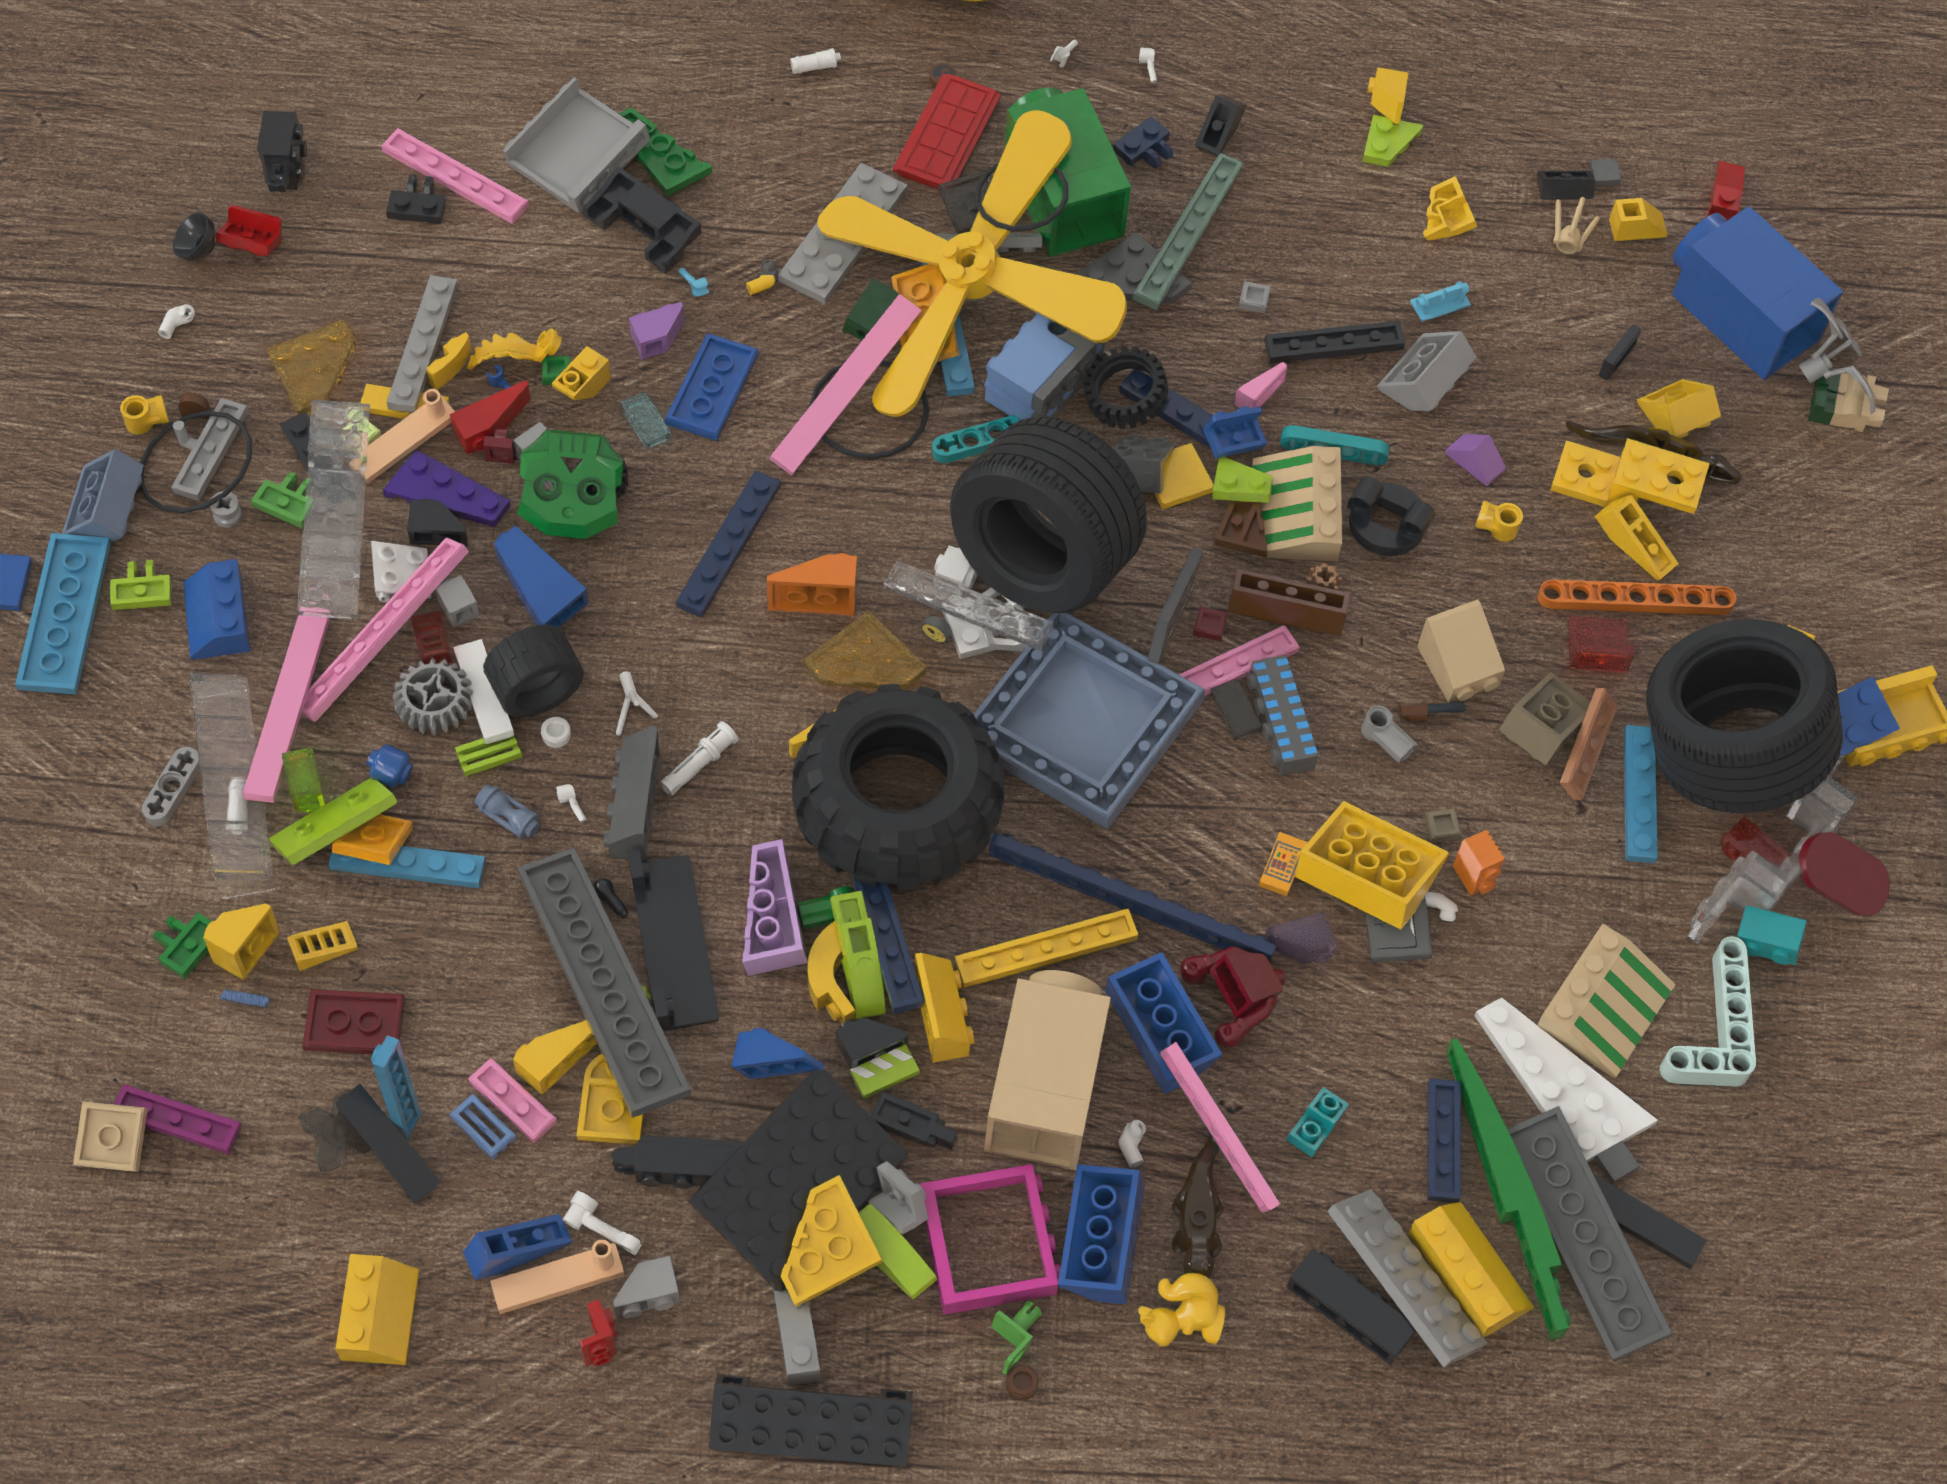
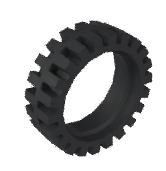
[1084,346,1168,429]

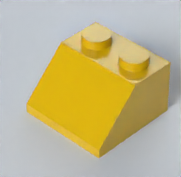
[1637,379,1721,438]
[203,904,280,980]

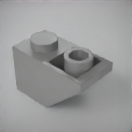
[613,1256,680,1319]

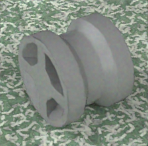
[210,491,242,527]

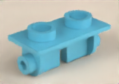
[1410,281,1471,322]

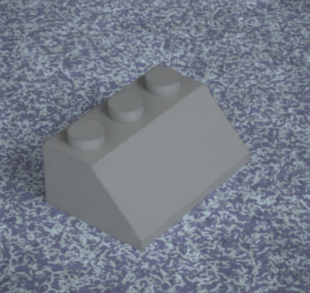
[1377,331,1477,411]

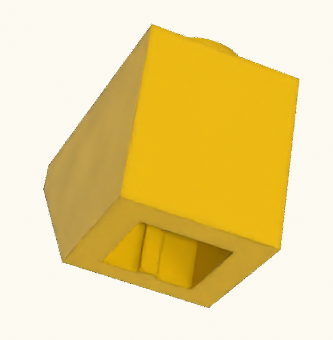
[1609,198,1668,241]
[552,346,611,400]

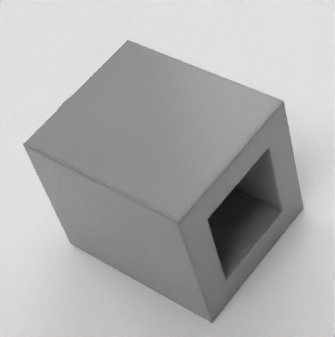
[435,575,479,628]

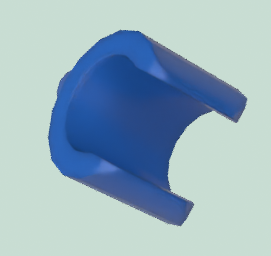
[486,365,511,389]

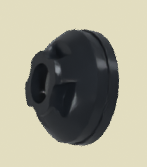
[173,212,216,261]

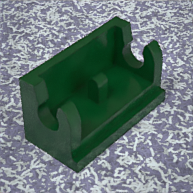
[842,278,899,340]

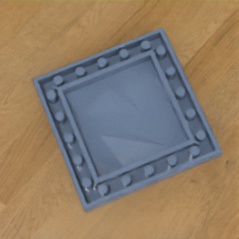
[974,612,1205,830]

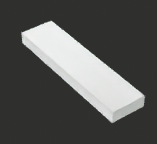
[453,639,514,744]

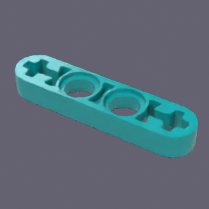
[932,415,1019,463]
[1280,425,1390,465]

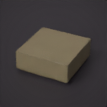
[1424,808,1462,843]

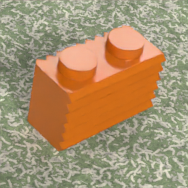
[1453,830,1505,895]

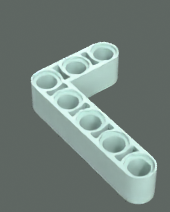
[1660,936,1756,1086]

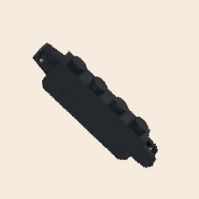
[611,1135,744,1189]

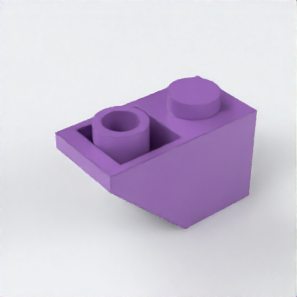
[629,302,684,359]

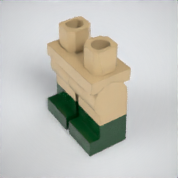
[1808,368,1889,432]

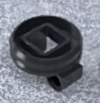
[1347,476,1435,556]

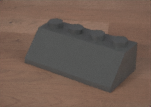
[604,726,660,860]

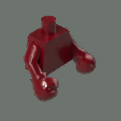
[1179,946,1285,1049]

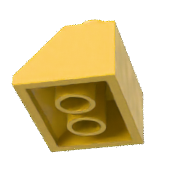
[915,953,974,1063]
[335,1254,419,1365]

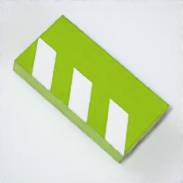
[850,1044,920,1100]

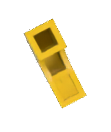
[808,921,855,1024]

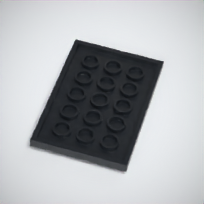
[688,1069,908,1292]

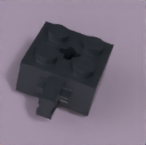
[257,111,307,192]

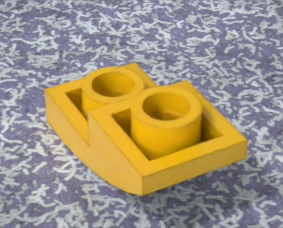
[426,332,472,390]

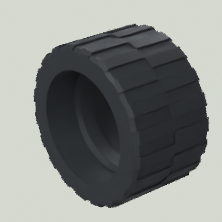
[483,625,584,717]

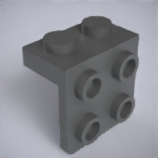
[1113,435,1174,494]

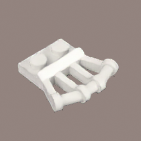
[942,587,1033,659]

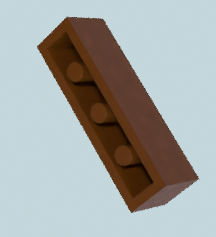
[1227,568,1351,637]

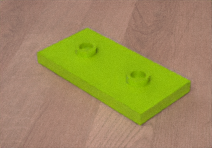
[268,778,397,865]

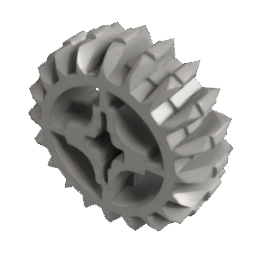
[393,658,473,736]

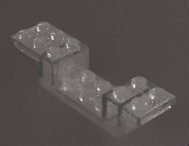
[297,400,370,619]
[1688,753,1858,944]

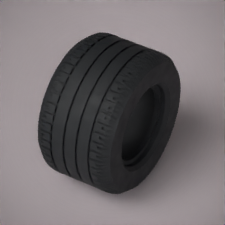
[950,417,1147,613]
[1646,619,1843,813]

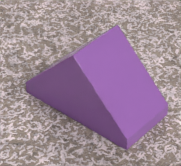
[1445,434,1506,487]

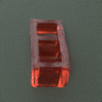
[411,611,452,665]

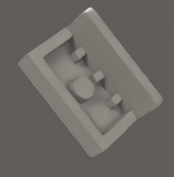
[868,1161,929,1234]

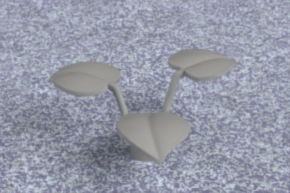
[1799,298,1876,414]

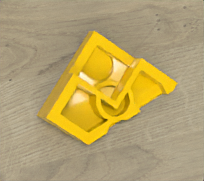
[1423,176,1478,241]

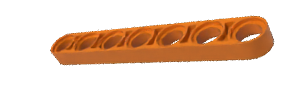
[1537,579,1737,615]

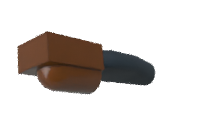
[1398,702,1465,722]

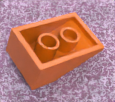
[767,553,857,616]

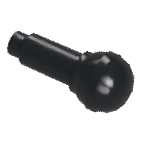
[593,878,629,919]

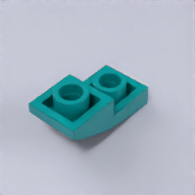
[1286,1087,1349,1157]

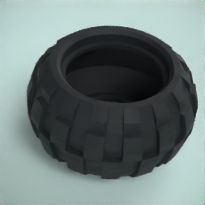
[792,684,1005,892]

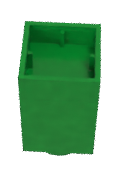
[1005,87,1131,257]

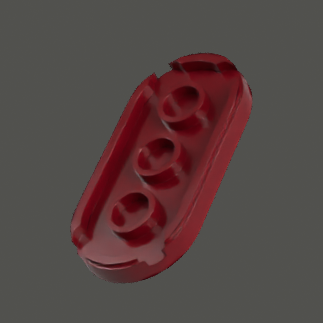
[1799,832,1890,916]

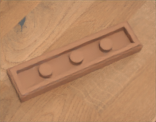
[1560,688,1618,800]

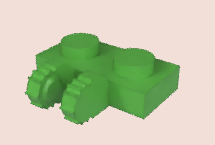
[251,472,317,528]

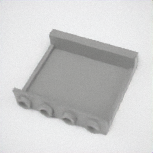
[503,77,650,214]

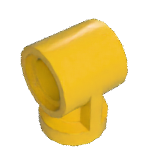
[120,395,169,435]
[1475,500,1523,542]

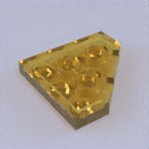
[266,319,356,415]
[803,610,927,690]

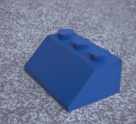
[183,559,250,660]

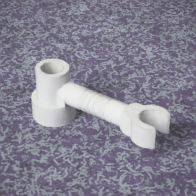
[563,1191,642,1255]

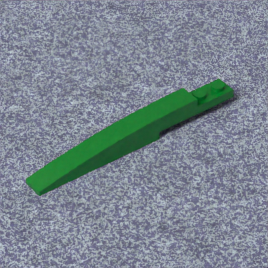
[1446,1038,1570,1341]

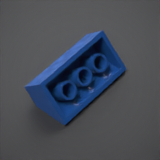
[1105,952,1222,1094]
[1058,1164,1145,1304]

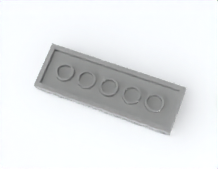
[778,163,907,304]
[1327,1189,1487,1367]

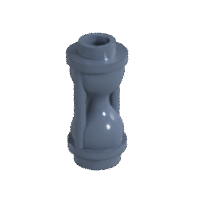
[475,785,540,840]

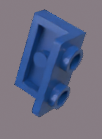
[1203,406,1267,459]

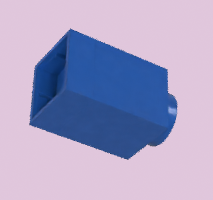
[1672,206,1844,380]

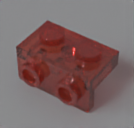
[1719,816,1790,883]

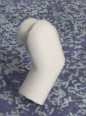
[158,304,195,339]
[1118,1120,1146,1168]

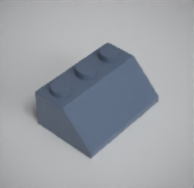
[62,449,144,543]

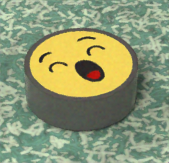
[921,616,952,643]

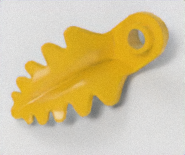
[467,328,562,370]

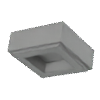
[1238,281,1271,314]

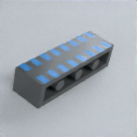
[1246,655,1318,776]

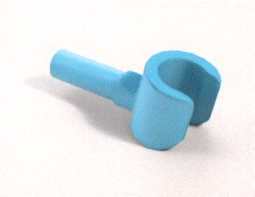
[678,267,709,297]

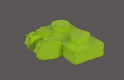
[110,560,172,610]

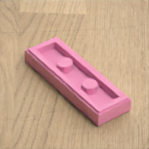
[468,1058,557,1143]

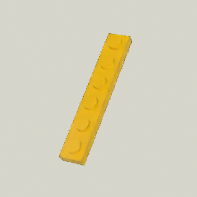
[954,908,1138,988]

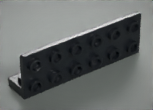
[627,849,719,1031]
[709,1374,913,1467]

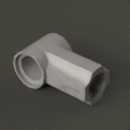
[1361,705,1418,763]

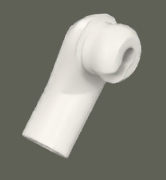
[1425,892,1458,922]

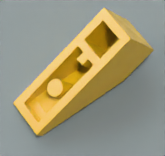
[1594,495,1679,581]
[513,1020,597,1095]

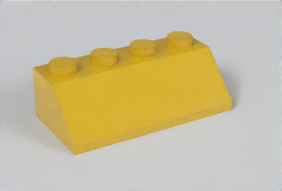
[1408,1202,1534,1338]

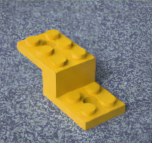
[1550,438,1710,514]

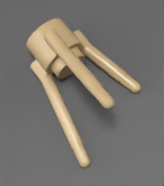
[1553,197,1600,254]

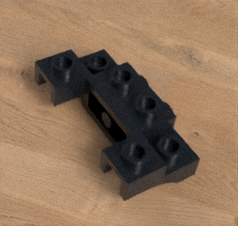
[583,167,701,273]

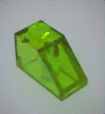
[282,747,325,812]

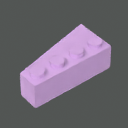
[742,839,808,976]

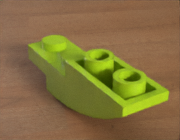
[830,891,886,1020]

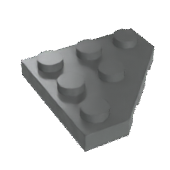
[1076,232,1192,304]

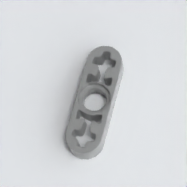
[142,747,202,827]

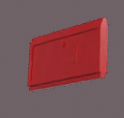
[893,73,1001,193]

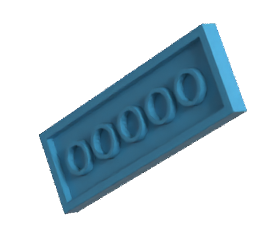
[15,533,111,695]

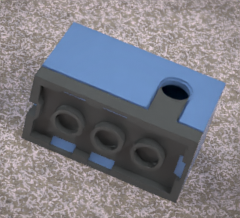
[984,313,1106,421]

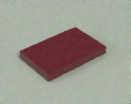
[302,989,405,1054]

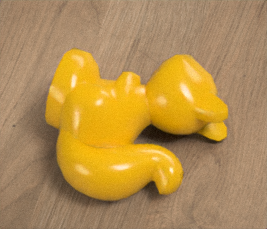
[1138,1273,1225,1347]

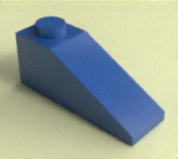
[731,1028,824,1079]
[463,1214,572,1280]

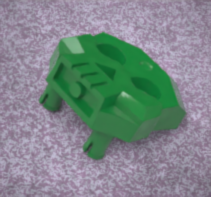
[517,429,624,539]

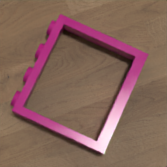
[920,1164,1061,1315]

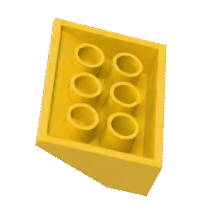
[1295,801,1449,930]

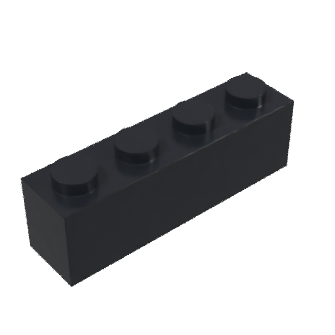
[1286,1248,1416,1366]

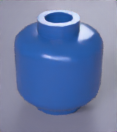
[366,744,413,788]

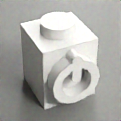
[934,545,978,597]

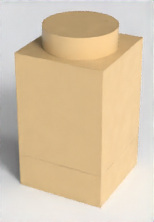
[984,970,1111,1171]

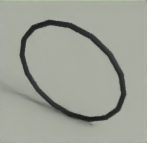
[809,360,930,459]
[139,410,252,514]

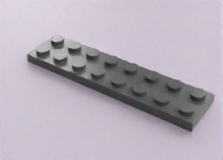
[1507,1106,1672,1362]

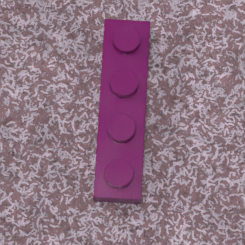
[113,1084,242,1155]

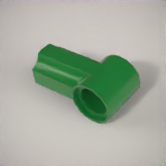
[797,886,855,930]

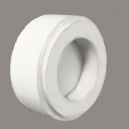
[541,717,571,748]

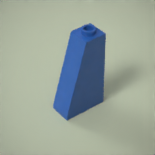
[494,525,589,628]

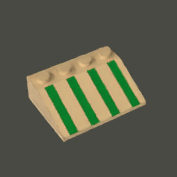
[1252,446,1342,562]
[1537,924,1676,1079]

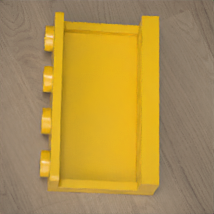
[1838,665,1947,767]

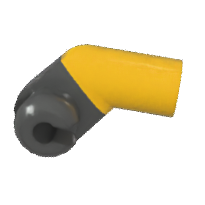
[746,259,778,296]

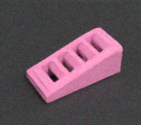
[1235,362,1287,408]

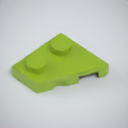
[1362,114,1423,167]
[1213,457,1273,503]

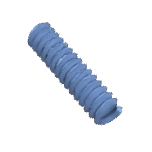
[220,989,270,1008]

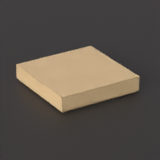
[73,1101,148,1172]

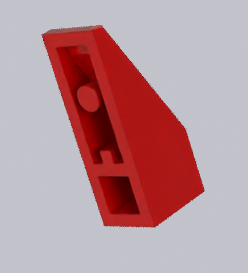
[1706,161,1745,221]
[449,380,531,455]

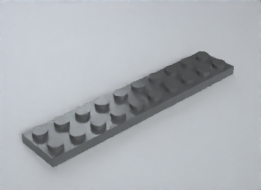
[517,848,691,1118]

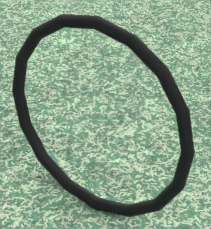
[975,163,1069,232]

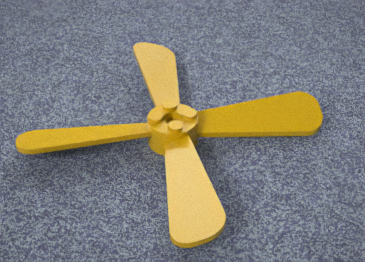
[817,110,1127,417]

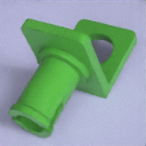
[991,1301,1042,1375]

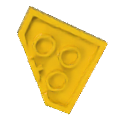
[781,1175,883,1307]

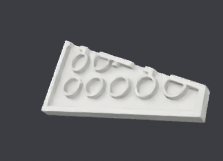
[1475,998,1658,1163]

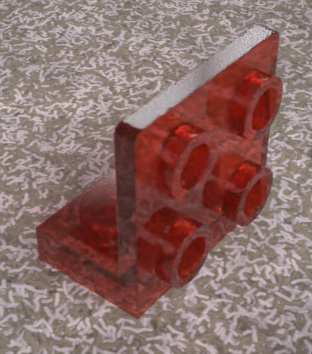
[1568,616,1634,673]

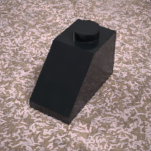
[1195,95,1247,155]
[407,499,468,547]
[836,1018,908,1069]

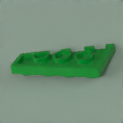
[619,107,712,197]

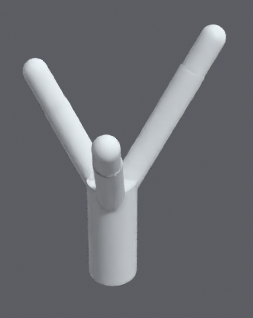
[616,671,658,736]

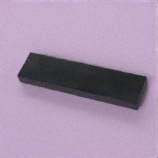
[334,1084,441,1203]
[1594,1175,1707,1269]

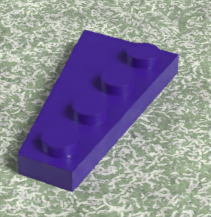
[383,450,511,527]

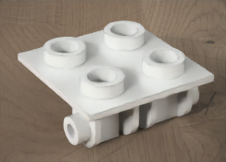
[371,541,432,602]

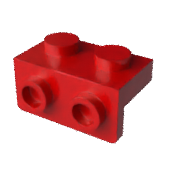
[216,205,282,256]
[580,1299,617,1366]

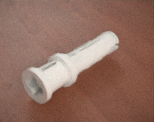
[659,721,739,797]

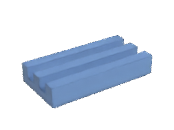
[449,1094,516,1160]

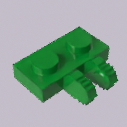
[152,912,212,979]

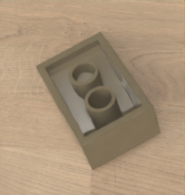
[1499,672,1591,765]

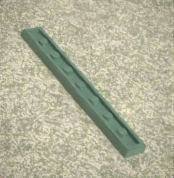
[1132,153,1244,310]

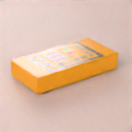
[1259,832,1307,896]

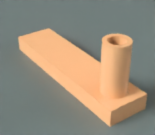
[349,389,455,484]
[490,1240,625,1314]

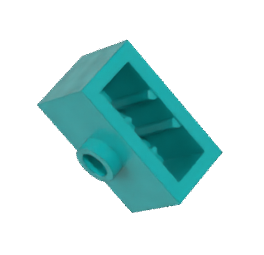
[1737,905,1807,965]

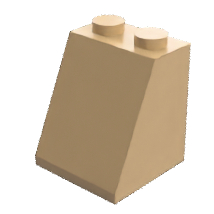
[1417,599,1505,703]

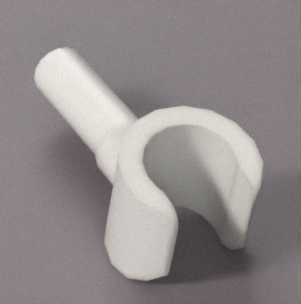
[1050,40,1078,67]
[1139,48,1157,83]
[556,784,587,823]

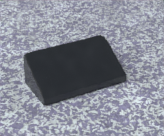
[1537,170,1595,199]

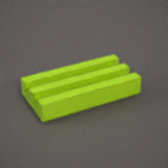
[455,736,522,777]

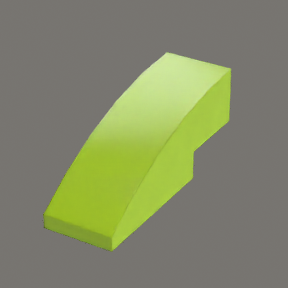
[859,1203,937,1300]

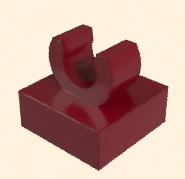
[483,428,516,464]

